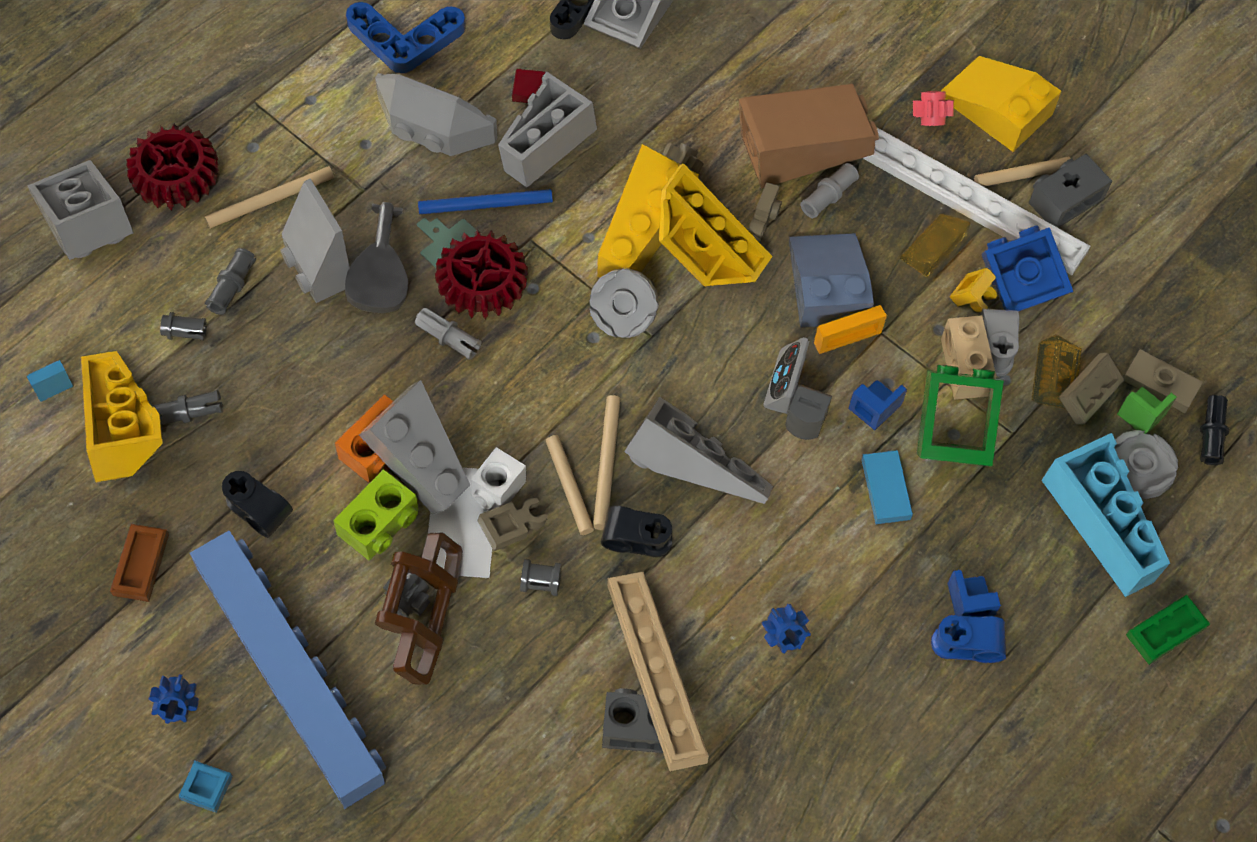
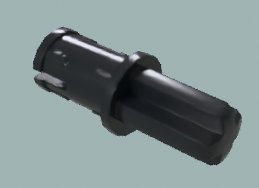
[1200,395,1230,465]

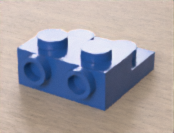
[981,225,1073,312]

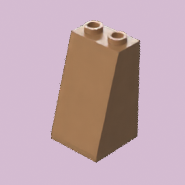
[738,84,879,189]

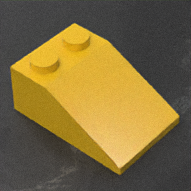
[941,56,1062,152]

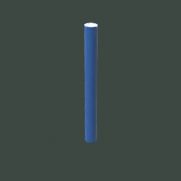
[418,189,553,215]

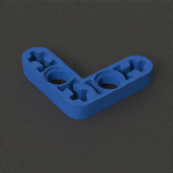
[346,2,466,73]

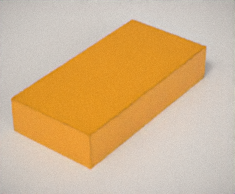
[814,305,887,354]

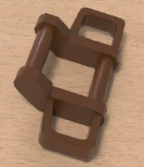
[375,532,463,685]

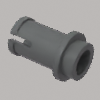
[160,312,207,341]

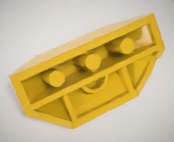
[659,164,773,286]

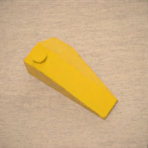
[81,351,163,482]

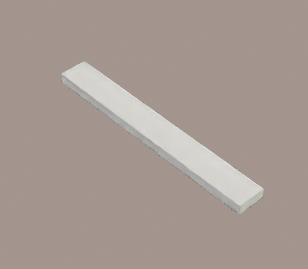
[863,128,1091,275]

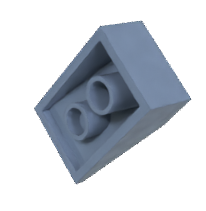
[789,233,874,328]

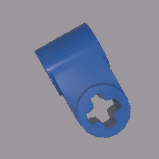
[931,615,1006,663]

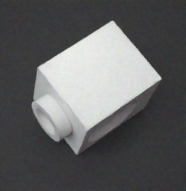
[471,447,526,509]

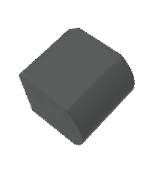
[785,384,832,440]

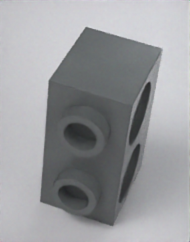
[602,688,663,753]

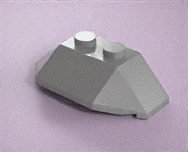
[375,73,498,156]

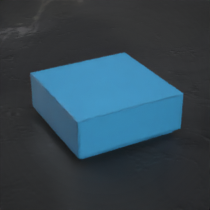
[27,360,73,402]
[178,761,233,813]

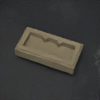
[1124,349,1203,413]
[1059,353,1124,424]

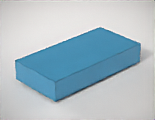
[861,450,913,524]

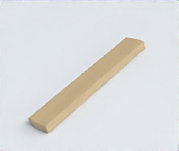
[607,571,709,771]

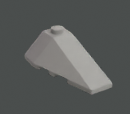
[624,397,773,504]

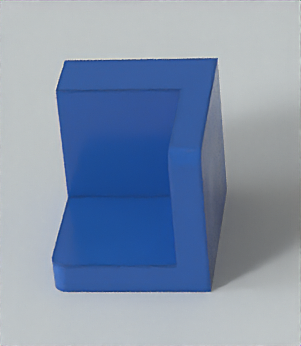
[848,380,907,430]
[947,570,1001,617]

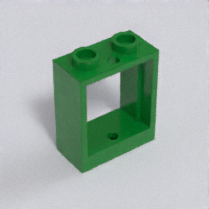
[917,365,1004,466]

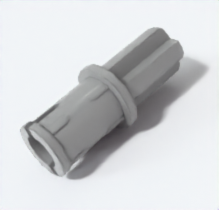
[415,308,482,360]

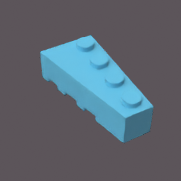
[1042,433,1170,597]

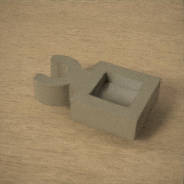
[662,142,704,174]
[748,182,782,243]
[477,498,548,551]

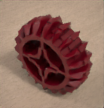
[126,123,219,211]
[435,229,528,320]

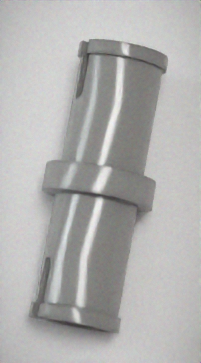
[800,163,859,218]

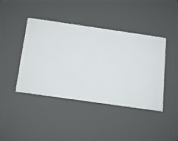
[428,468,499,578]

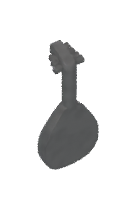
[345,202,408,313]

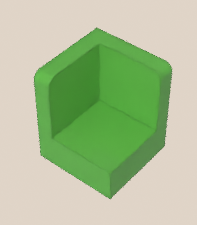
[1117,386,1177,434]

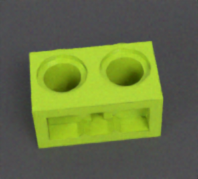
[333,469,419,561]

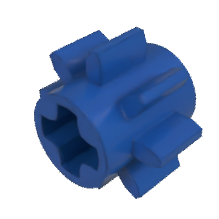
[762,604,811,654]
[149,674,199,724]

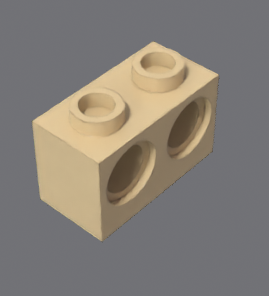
[941,316,996,400]

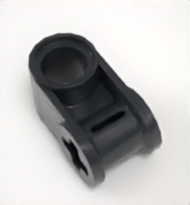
[222,471,293,538]
[601,506,672,557]

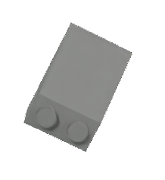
[584,0,673,49]
[27,160,133,260]
[280,178,350,303]

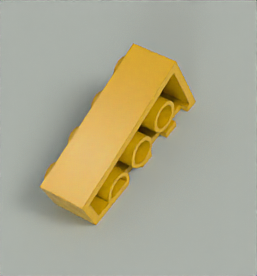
[597,144,699,278]

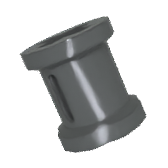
[520,559,562,596]

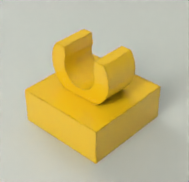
[950,268,997,312]

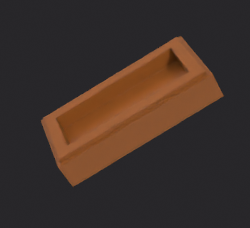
[110,524,169,602]

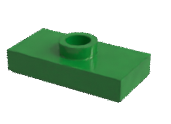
[1126,594,1210,665]

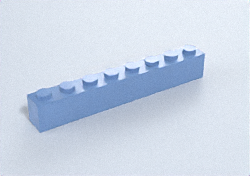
[190,531,386,809]

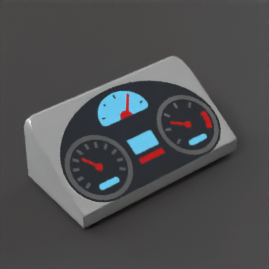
[763,337,810,414]

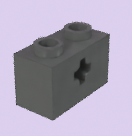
[1029,154,1112,228]

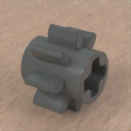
[383,573,430,617]

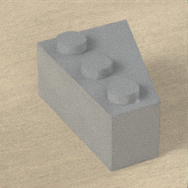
[498,71,597,187]
[359,380,470,514]

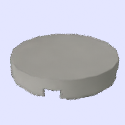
[589,268,659,338]
[1114,430,1178,499]

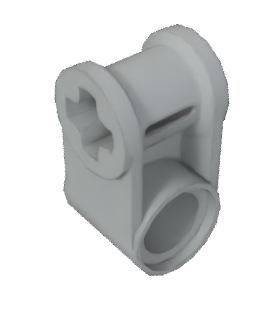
[981,309,1019,377]

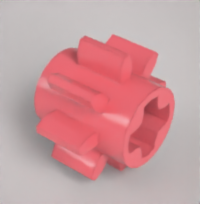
[913,91,954,126]

